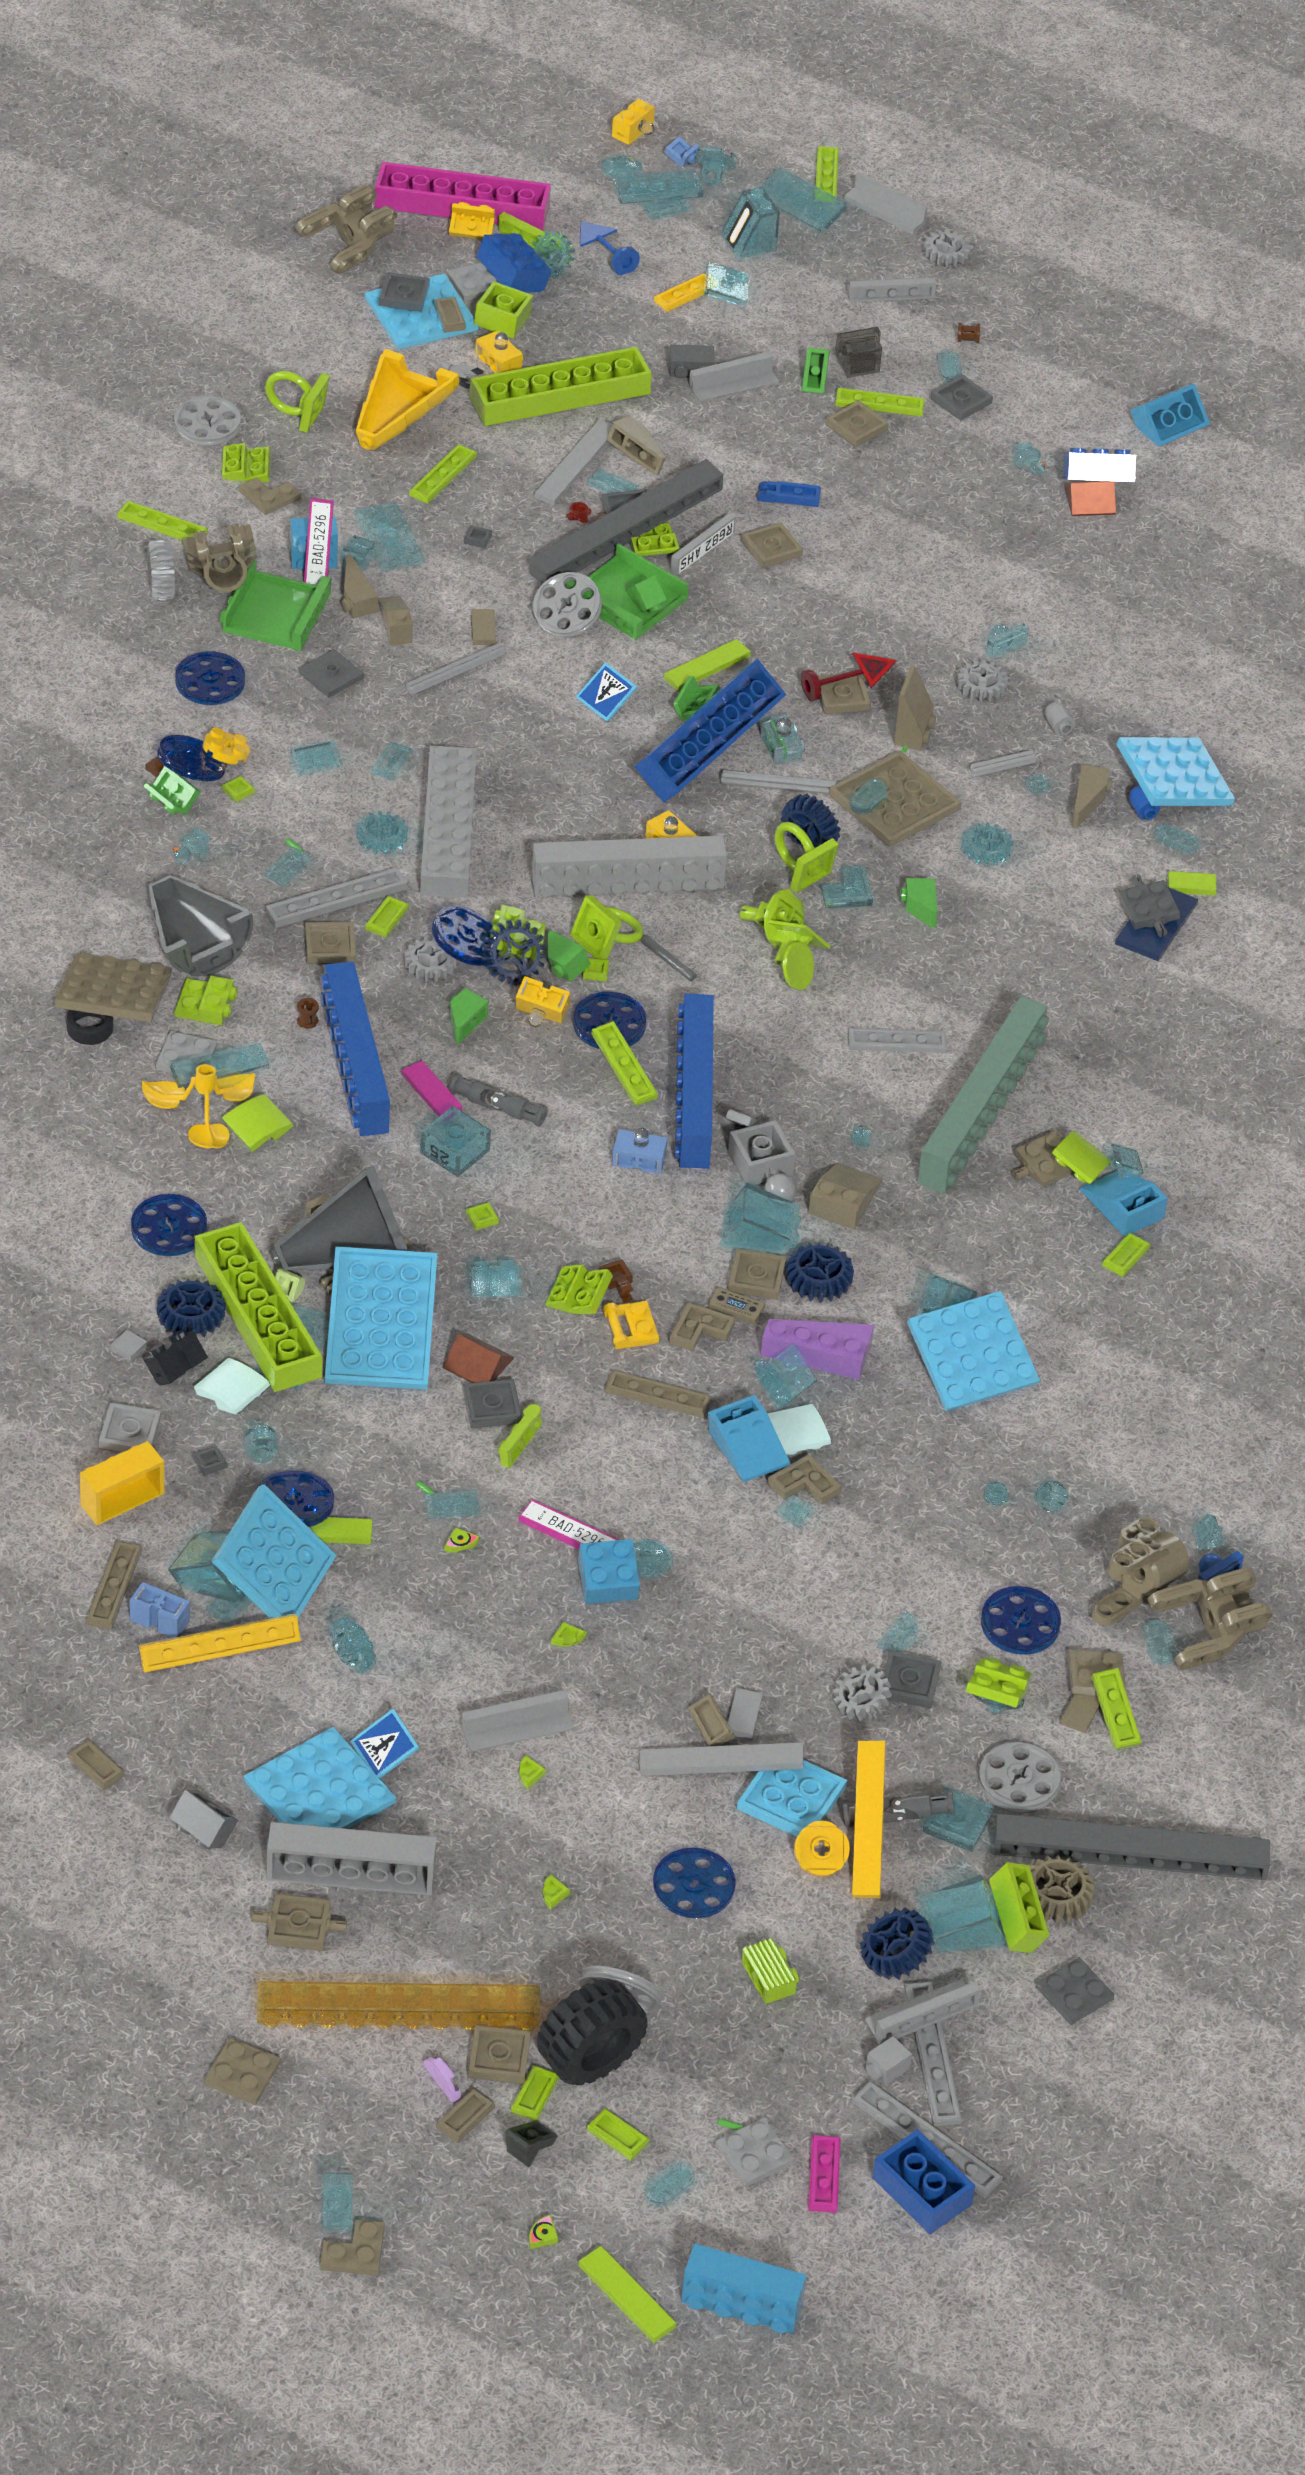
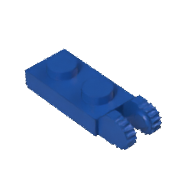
[757,481,821,507]

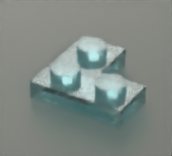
[822,866,873,909]

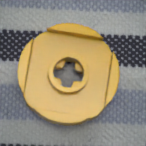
[203,727,250,764]
[794,1821,850,1877]

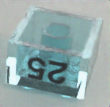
[420,1106,491,1177]

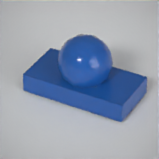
[1198,1550,1244,1581]

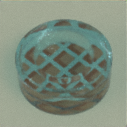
[1026,774,1050,794]

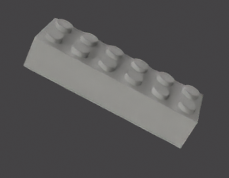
[267,1822,437,1895]

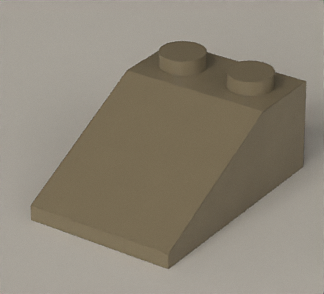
[894,665,936,751]
[808,1163,883,1230]

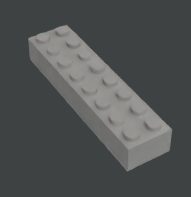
[420,746,477,898]
[532,836,727,897]

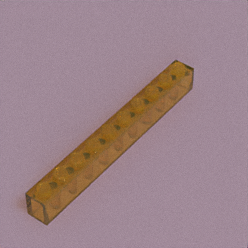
[257,1981,540,2030]

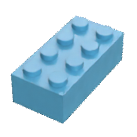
[681,2243,807,2334]

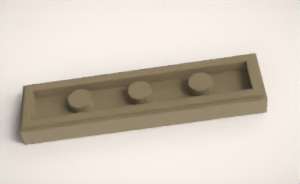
[605,1370,711,1419]
[86,1541,142,1630]

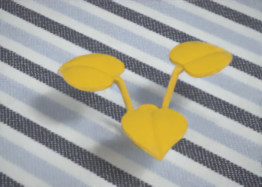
[142,1064,255,1149]

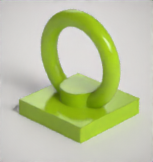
[265,371,330,432]
[775,822,839,893]
[570,895,644,960]

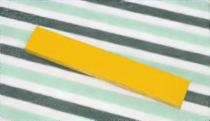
[139,1614,301,1673]
[852,1741,886,1898]

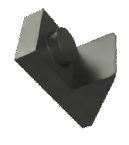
[505,2120,558,2167]

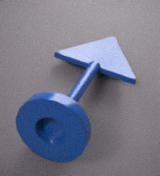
[580,221,640,275]

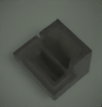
[835,327,882,378]

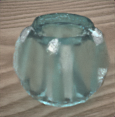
[1035,1480,1068,1513]

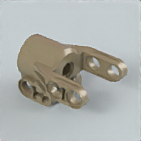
[296,184,398,274]
[183,523,257,592]
[1091,1517,1190,1626]
[1148,1567,1273,1670]

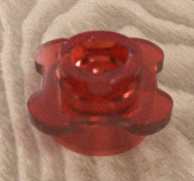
[567,502,591,523]

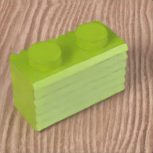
[741,1938,799,2004]

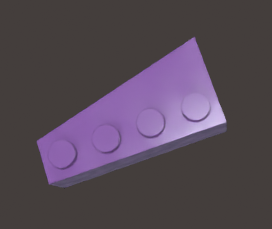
[761,1319,874,1380]

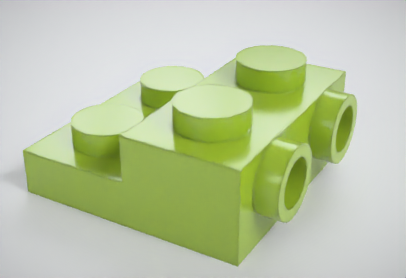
[490,905,546,960]
[174,976,238,1025]
[966,1657,1032,1708]

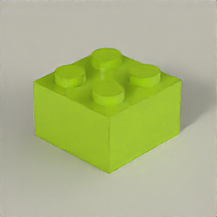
[474,281,533,339]

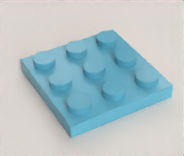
[737,1760,847,1837]

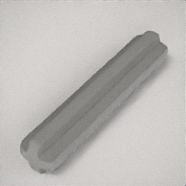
[970,750,1036,777]

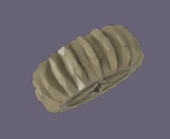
[1029,1855,1095,1925]

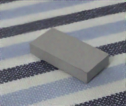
[726,1109,760,1128]
[728,1688,763,1739]

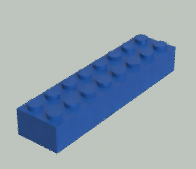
[634,659,787,802]
[320,961,390,1136]
[675,993,714,1169]

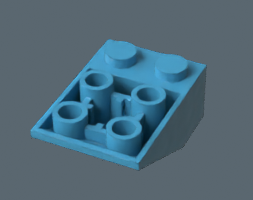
[1080,1169,1168,1237]
[708,1395,790,1483]

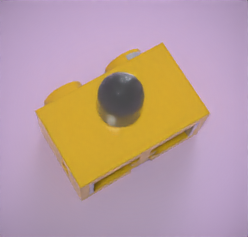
[612,99,655,145]
[475,330,523,374]
[645,810,698,838]
[516,976,570,1028]

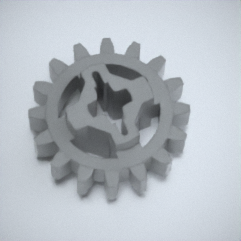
[924,230,971,267]
[957,660,1008,701]
[405,937,457,982]
[833,1665,892,1721]

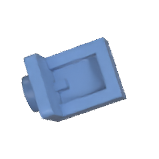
[664,136,700,167]

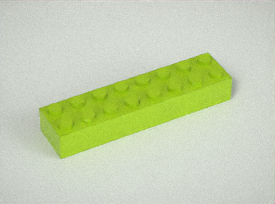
[470,346,652,426]
[195,1222,322,1392]

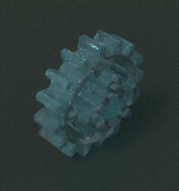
[532,231,575,279]
[356,811,408,855]
[961,822,1013,866]
[330,1617,376,1673]

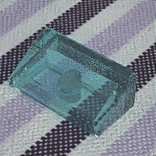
[291,740,343,776]
[1111,1143,1144,1179]

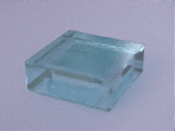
[777,1495,814,1528]

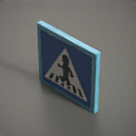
[576,662,638,721]
[350,1709,420,1779]

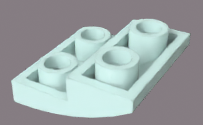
[194,1358,270,1415]
[768,1404,831,1455]

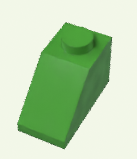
[802,347,830,394]
[626,575,667,613]
[900,878,938,927]
[548,930,590,982]
[449,988,489,1043]

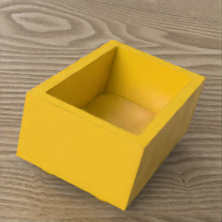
[80,1441,165,1525]

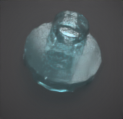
[695,146,737,186]

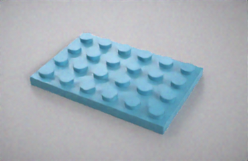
[325,1247,437,1390]

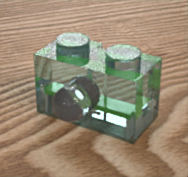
[759,714,805,765]

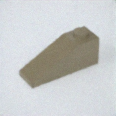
[607,415,666,475]
[342,554,379,619]
[378,596,413,645]
[1072,765,1113,828]

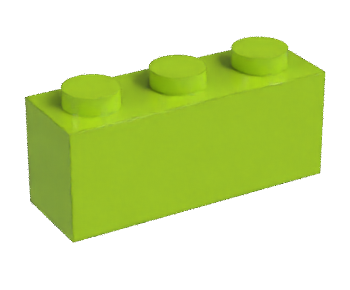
[989,1862,1050,1953]

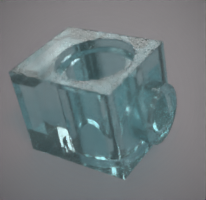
[342,535,374,572]

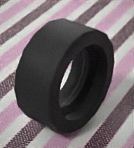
[66,1010,113,1045]

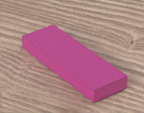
[401,1061,462,1120]
[808,2135,841,2213]

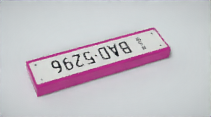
[304,498,334,585]
[519,1499,619,1549]

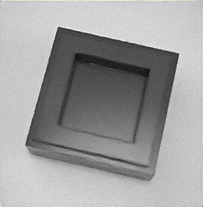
[464,525,492,548]
[193,1445,228,1476]

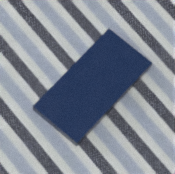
[1115,887,1198,961]

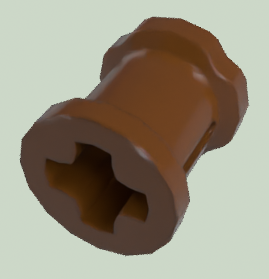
[958,323,980,343]
[297,998,319,1029]

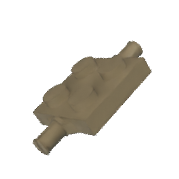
[1011,1131,1075,1187]
[251,1894,347,1951]

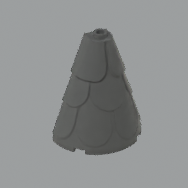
[149,875,253,977]
[271,1166,408,1270]

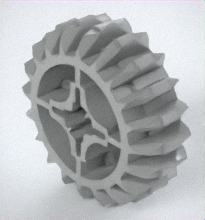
[148,539,175,601]

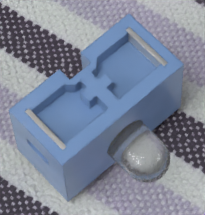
[612,1128,668,1174]
[130,1582,190,1638]

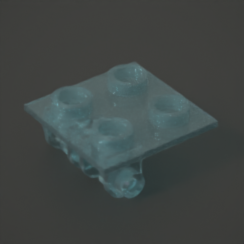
[755,1344,818,1411]

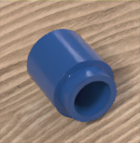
[1129,786,1160,820]

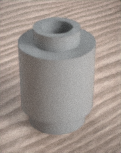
[1045,702,1075,735]

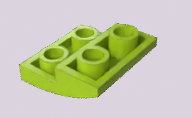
[222,443,271,482]
[629,523,680,556]
[222,1094,294,1152]
[1052,1130,1112,1184]
[545,1264,613,1314]

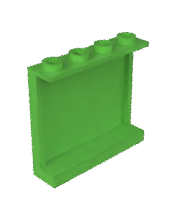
[566,543,689,640]
[220,560,331,651]

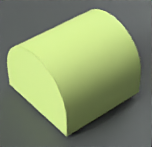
[275,1268,305,1302]

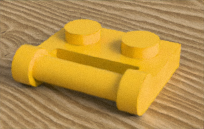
[603,1301,659,1349]

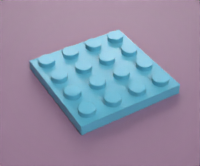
[364,274,479,349]
[1116,737,1235,806]
[907,1291,1040,1412]
[211,1484,337,1619]
[244,1727,396,1829]

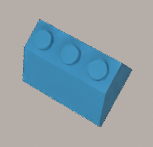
[1130,383,1210,447]

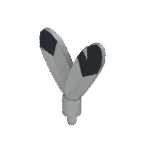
[437,361,484,389]

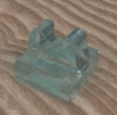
[1192,1514,1226,1551]

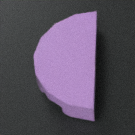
[423,2056,461,2103]

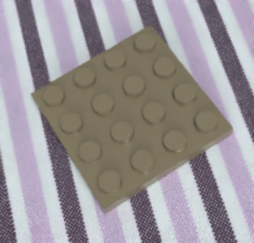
[829,751,962,847]
[55,953,172,1022]

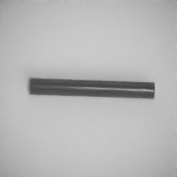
[641,935,697,982]

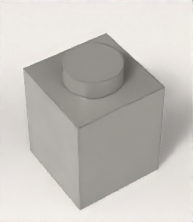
[866,2036,912,2086]

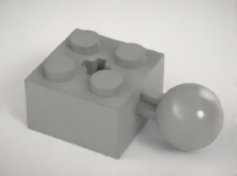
[728,1120,797,1205]

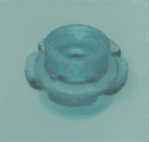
[851,1125,871,1149]
[984,1482,1009,1506]

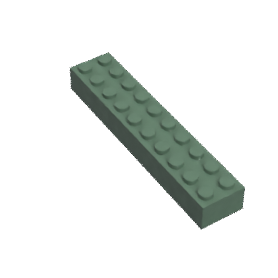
[917,996,1049,1194]

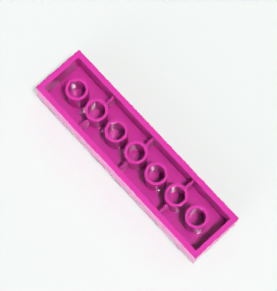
[374,162,551,230]

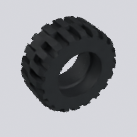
[537,1979,648,2086]

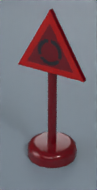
[801,652,897,702]

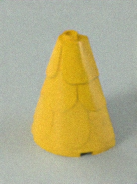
[356,349,459,450]

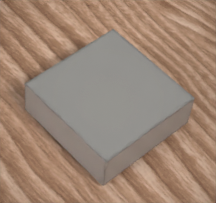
[111,1330,147,1361]

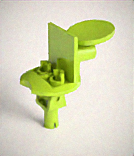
[740,889,831,990]

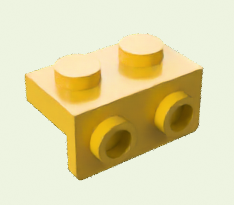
[449,202,496,240]

